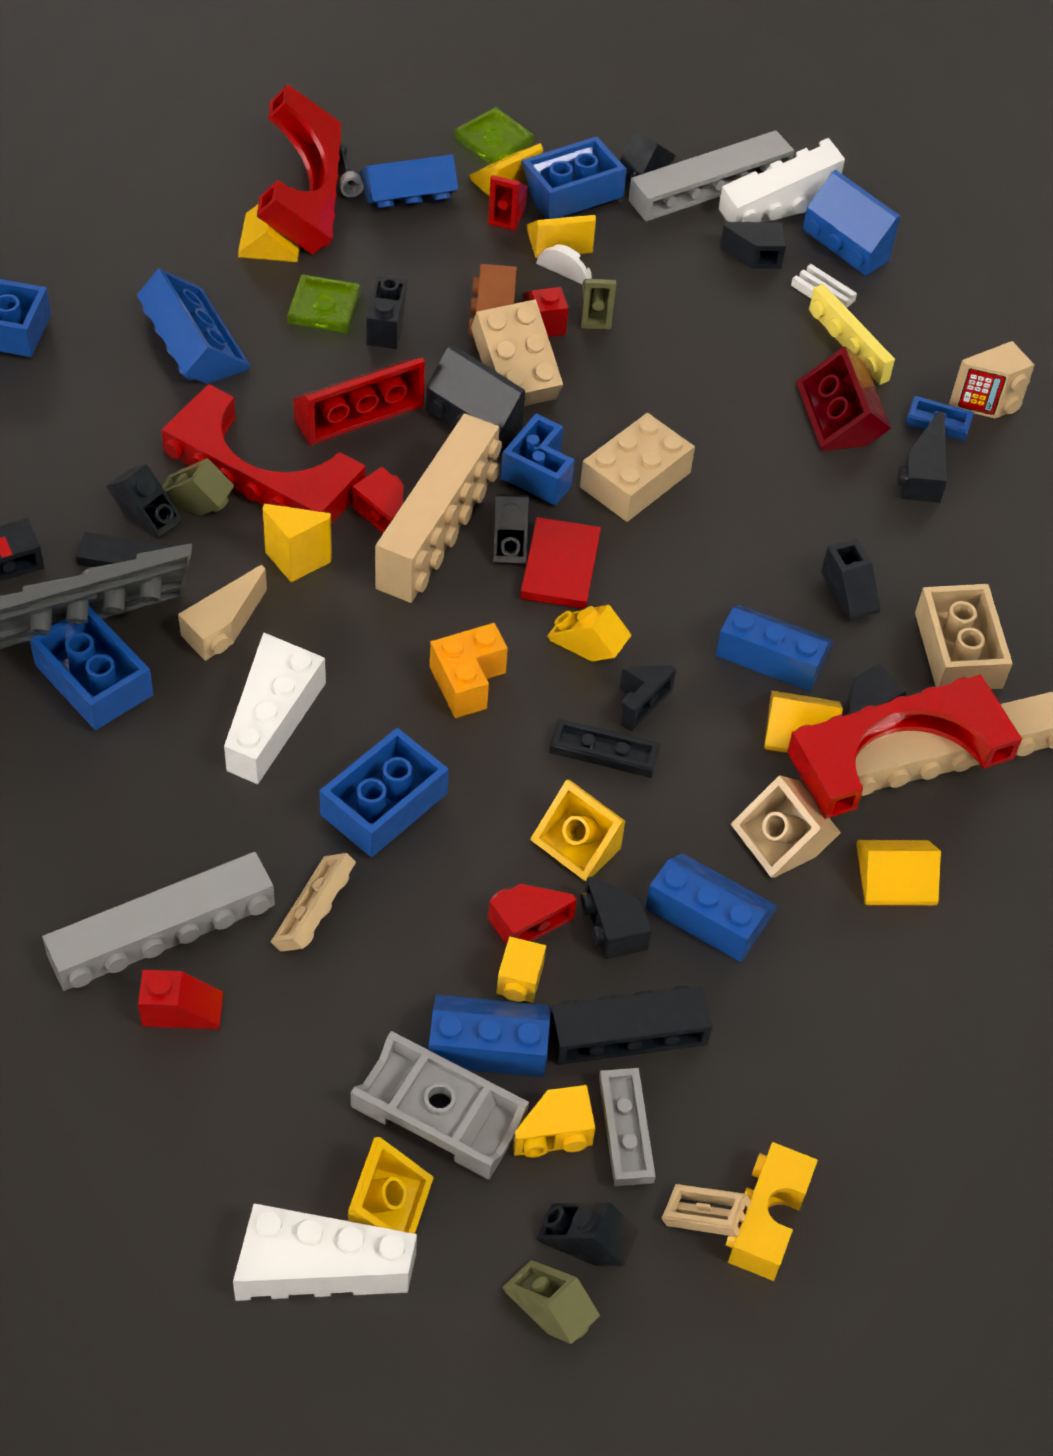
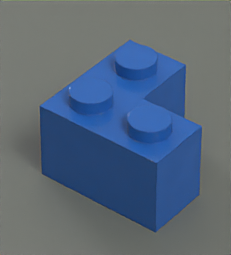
[501,413,575,506]

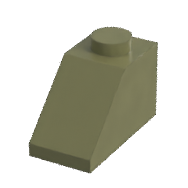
[581,279,616,330]
[162,458,234,516]
[502,1260,600,1344]

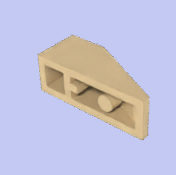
[178,565,267,661]

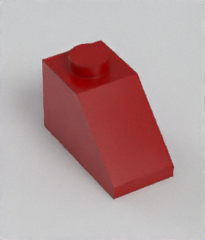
[488,175,528,231]
[522,287,568,337]
[353,467,404,533]
[488,884,577,945]
[138,970,223,1029]

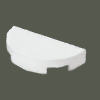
[536,244,592,285]

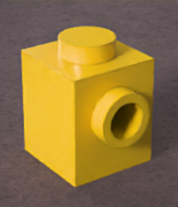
[496,936,546,1003]

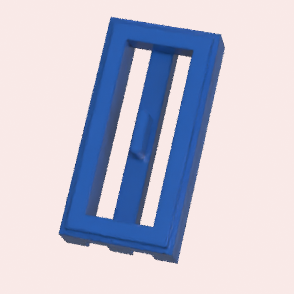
[905,396,974,441]

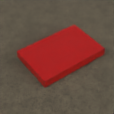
[520,517,601,609]

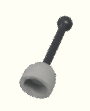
[339,145,364,197]

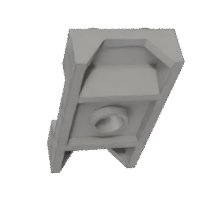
[351,1031,529,1180]

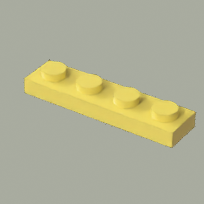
[809,284,895,385]

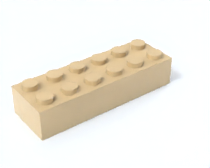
[375,413,502,603]

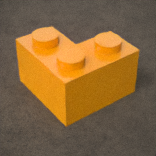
[430,623,508,718]

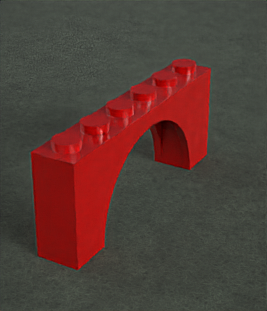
[257,84,342,255]
[161,384,366,524]
[787,674,1022,819]

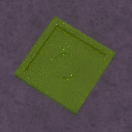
[454,107,534,164]
[287,274,360,333]

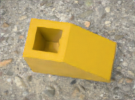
[547,604,631,662]
[513,1085,595,1158]

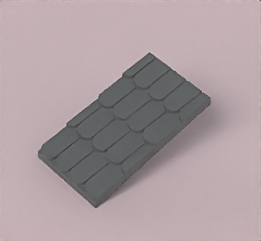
[0,543,192,649]

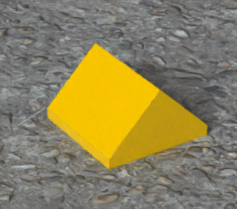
[469,143,543,196]
[238,204,300,262]
[527,215,596,258]
[263,504,332,582]
[764,691,843,753]
[530,780,625,881]
[856,840,941,905]
[348,1137,434,1234]

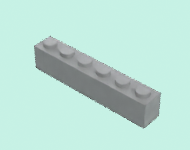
[628,130,795,221]
[42,852,275,991]

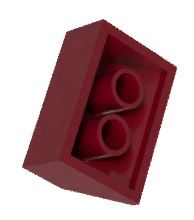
[796,346,892,451]

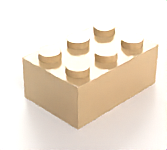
[471,299,563,406]
[580,413,695,522]
[915,584,1013,689]

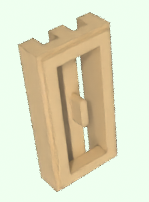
[661,1184,751,1237]

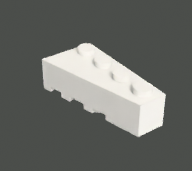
[719,138,845,222]
[224,632,326,784]
[233,1204,417,1301]

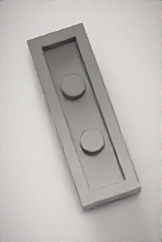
[599,1068,656,1186]

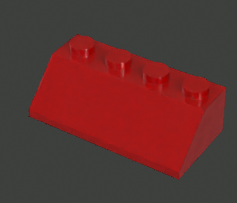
[293,357,425,445]

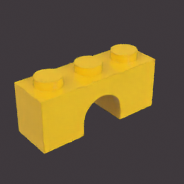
[725,1142,818,1281]

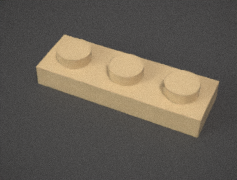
[271,853,356,952]

